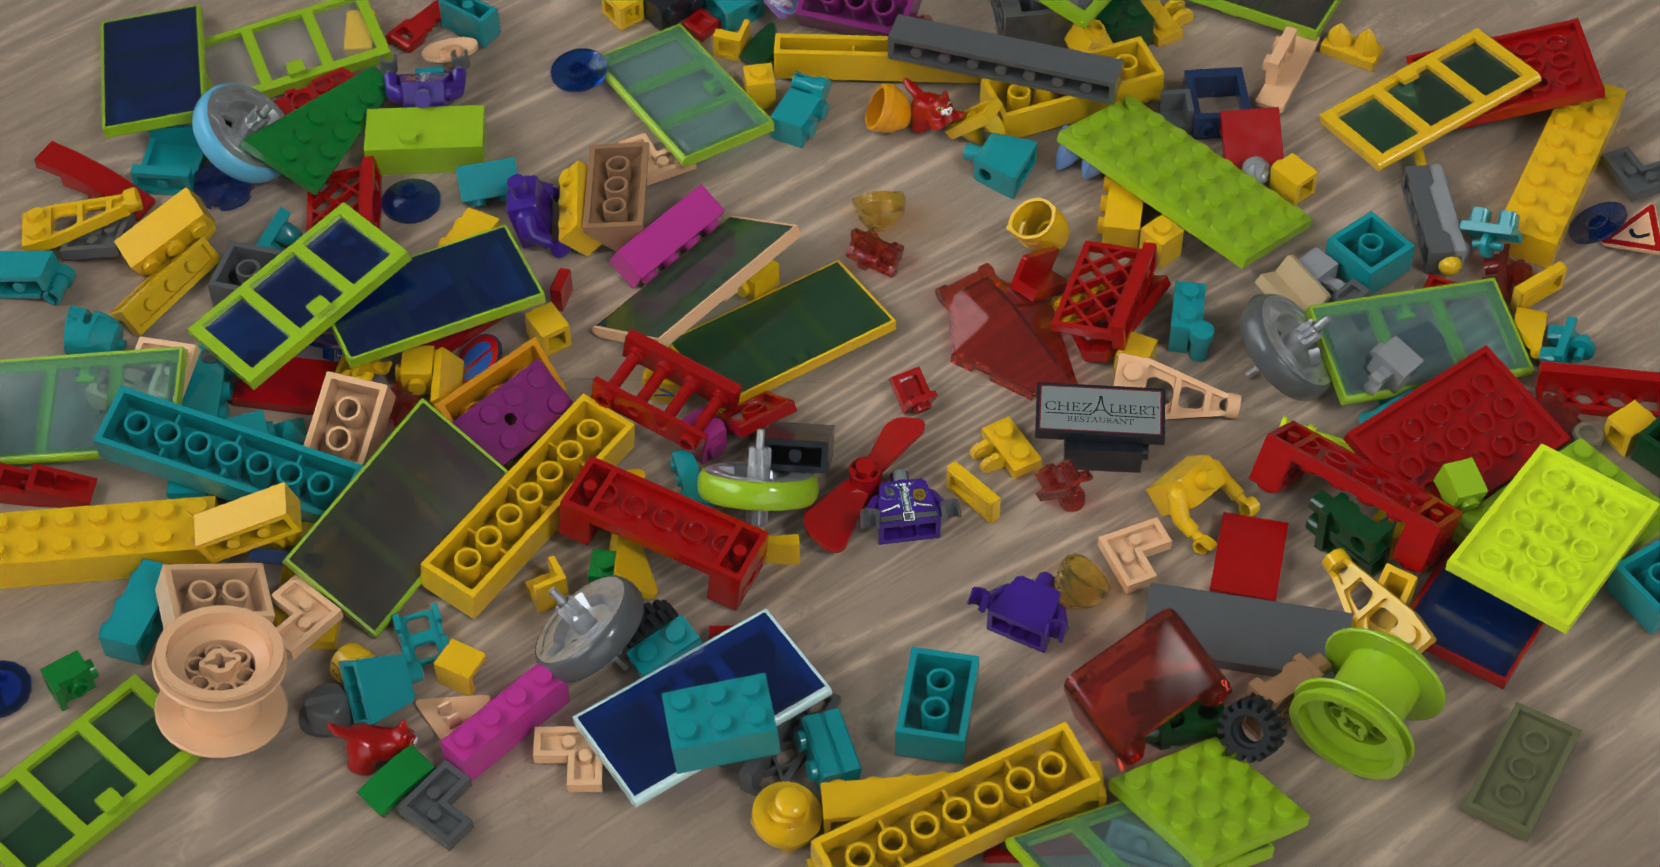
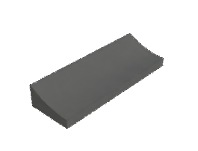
[1140,583,1353,679]

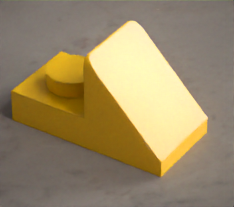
[1368,563,1418,633]

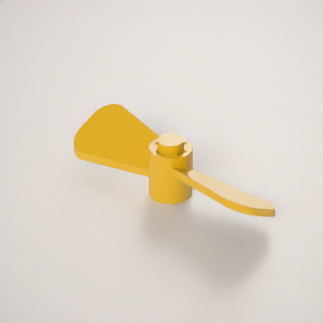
[609,469,658,600]

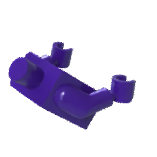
[507,174,572,258]
[967,572,1069,653]

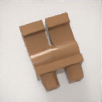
[1242,652,1332,741]

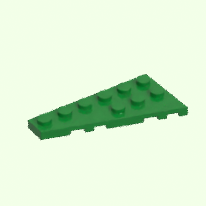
[239,66,387,195]

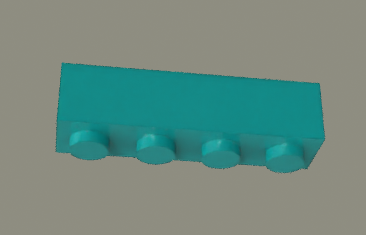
[669,449,713,508]

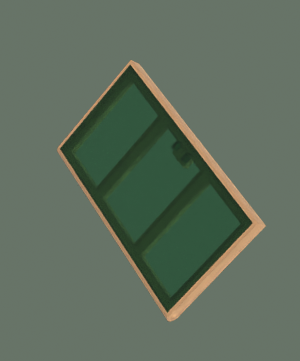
[592,215,802,346]

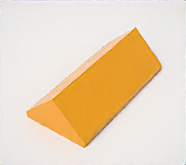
[434,337,567,423]

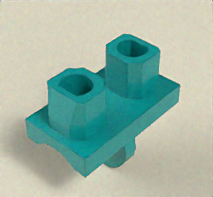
[1459,206,1523,259]
[1539,317,1596,364]

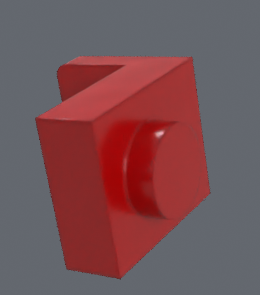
[889,366,938,415]

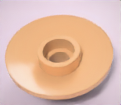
[422,37,478,67]

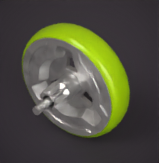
[697,429,819,528]

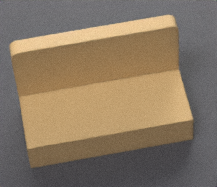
[1255,255,1331,311]

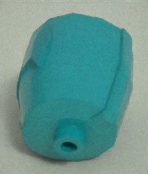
[64,305,127,355]

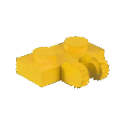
[1141,0,1195,48]
[969,416,1042,479]

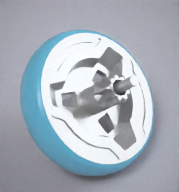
[192,83,285,183]

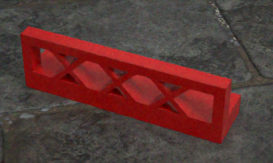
[1071,259,1171,362]
[1535,361,1660,418]

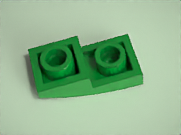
[357,744,436,818]

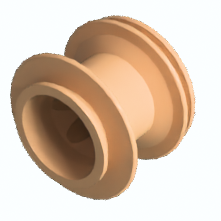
[152,605,288,758]

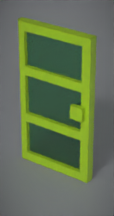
[0,674,203,867]

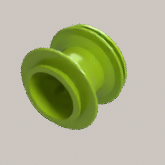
[1289,628,1446,780]

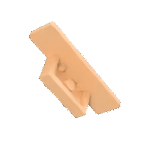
[1255,26,1320,113]

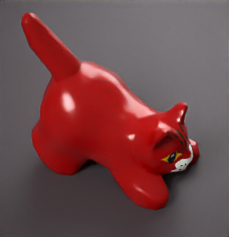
[903,78,966,134]
[326,719,418,776]

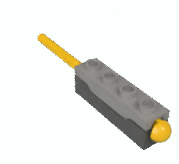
[1401,101,1470,276]

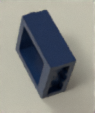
[1182,67,1252,140]

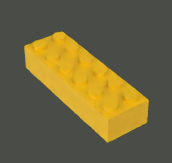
[980,36,1165,138]

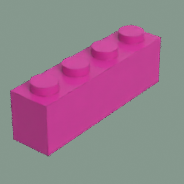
[609,184,725,289]
[440,663,570,781]

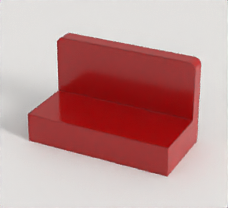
[1010,246,1068,302]

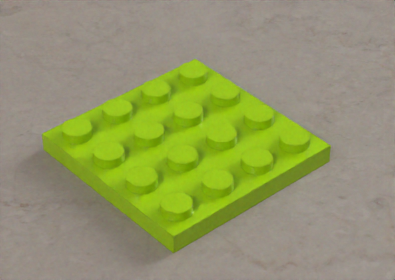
[1108,736,1310,867]

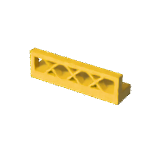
[107,236,221,337]

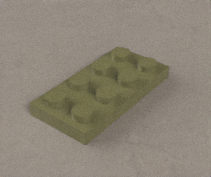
[1461,702,1582,842]

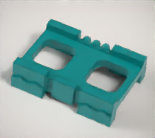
[391,603,449,666]

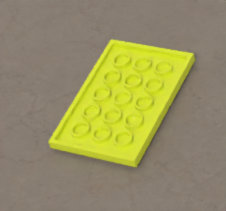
[1445,443,1660,634]

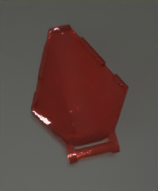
[935,262,1078,400]

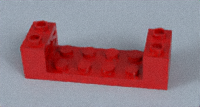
[1248,420,1464,573]
[558,456,769,611]

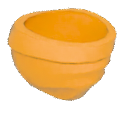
[865,83,911,133]

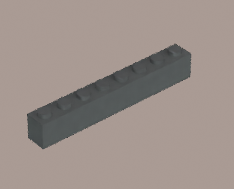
[888,14,1124,105]

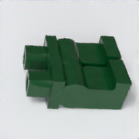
[1306,490,1394,577]
[1127,667,1225,751]

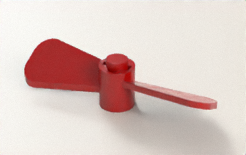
[804,417,925,553]

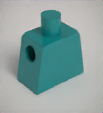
[706,0,764,32]
[963,133,1038,199]
[338,654,424,724]

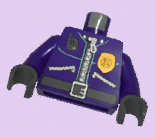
[380,50,470,108]
[860,469,962,545]

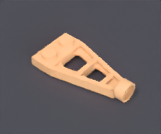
[1113,353,1241,420]

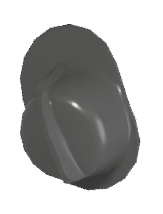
[299,683,377,738]

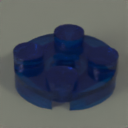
[194,164,255,211]

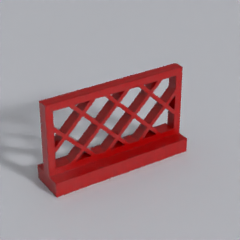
[306,155,382,260]
[1051,240,1157,351]

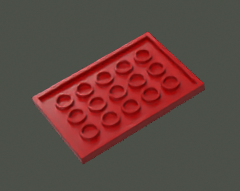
[1406,18,1605,130]
[1343,345,1571,501]

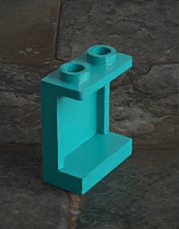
[130,125,207,196]

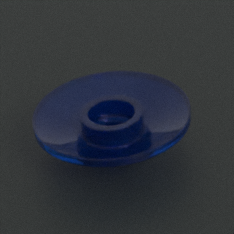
[551,48,608,92]
[382,179,441,224]
[1568,201,1628,244]

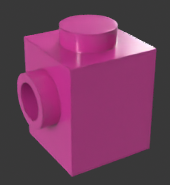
[682,406,728,465]

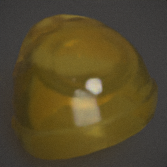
[852,191,907,233]
[1054,553,1111,609]

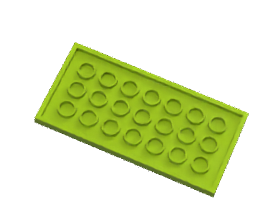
[1056,95,1313,269]

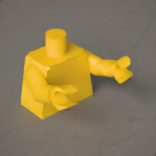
[1145,455,1260,555]

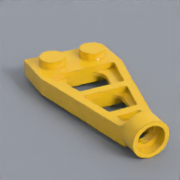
[21,187,143,251]
[1322,548,1437,653]

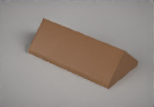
[583,142,649,252]

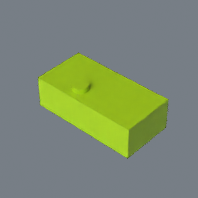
[364,105,488,175]

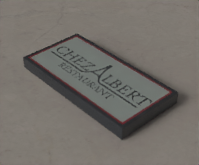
[1035,382,1165,445]

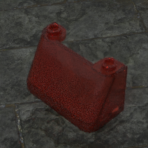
[1064,608,1233,771]

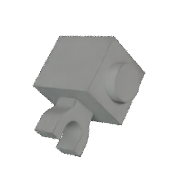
[1298,247,1346,302]
[1363,335,1424,396]

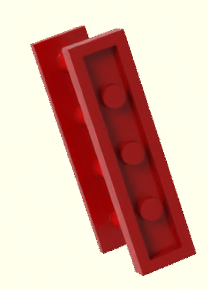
[591,328,742,457]

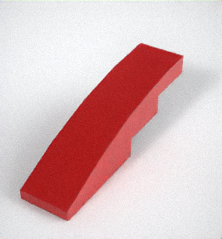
[34,141,156,222]
[0,462,98,508]

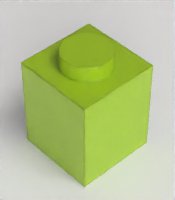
[1434,457,1488,513]

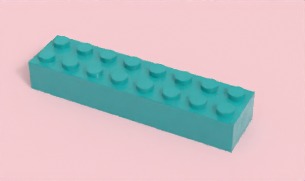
[93,385,364,538]

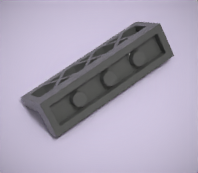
[739,677,841,797]

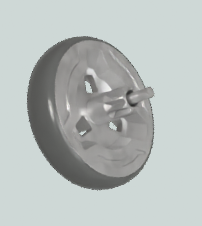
[1241,294,1333,401]
[535,575,644,683]

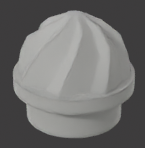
[1242,157,1271,185]

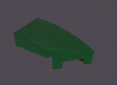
[738,22,777,65]

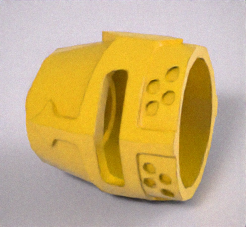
[1006,197,1071,251]

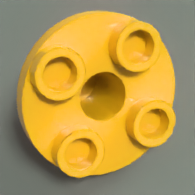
[751,781,822,853]

